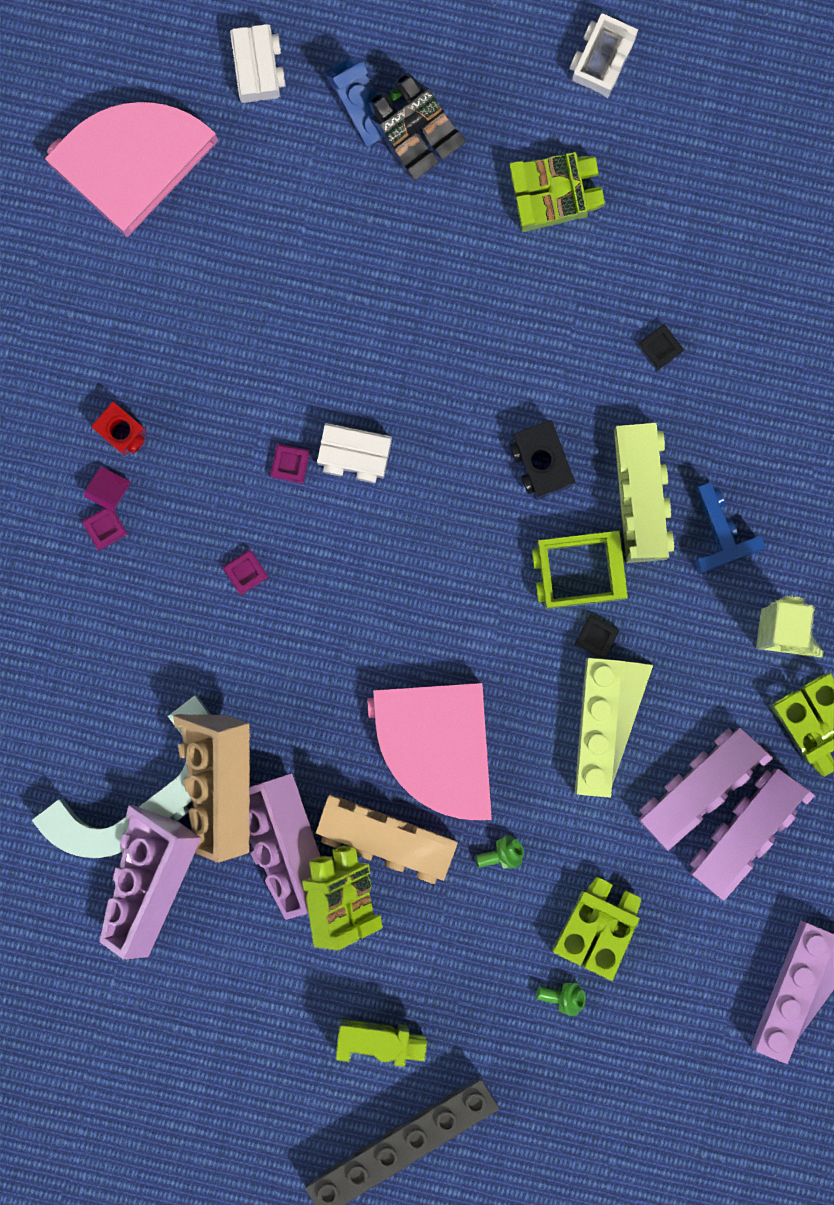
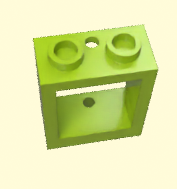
[532,531,628,609]

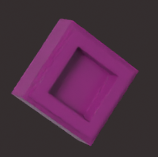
[270,444,310,484]
[84,467,130,512]
[81,508,128,551]
[222,549,269,596]

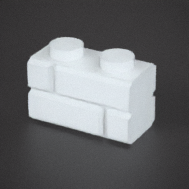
[230,24,286,103]
[317,423,392,483]

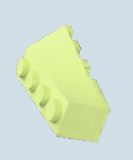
[614,423,674,563]
[756,596,824,658]
[575,658,653,797]

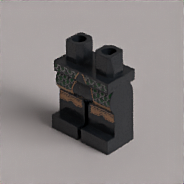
[368,73,466,180]

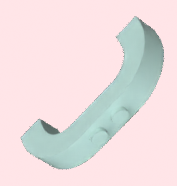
[32,696,211,858]

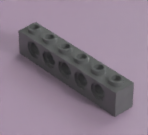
[305,1075,499,1205]

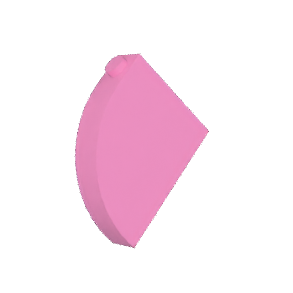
[45,102,218,237]
[367,683,492,820]

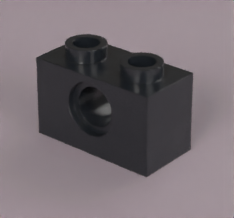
[509,420,576,500]

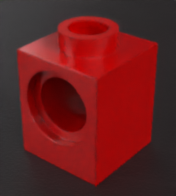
[91,402,147,456]

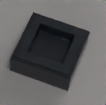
[637,324,684,371]
[574,615,620,659]

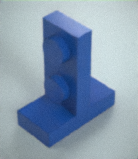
[323,56,383,147]
[695,482,766,574]

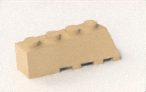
[173,714,250,863]
[316,794,458,884]

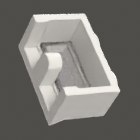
[569,13,638,98]

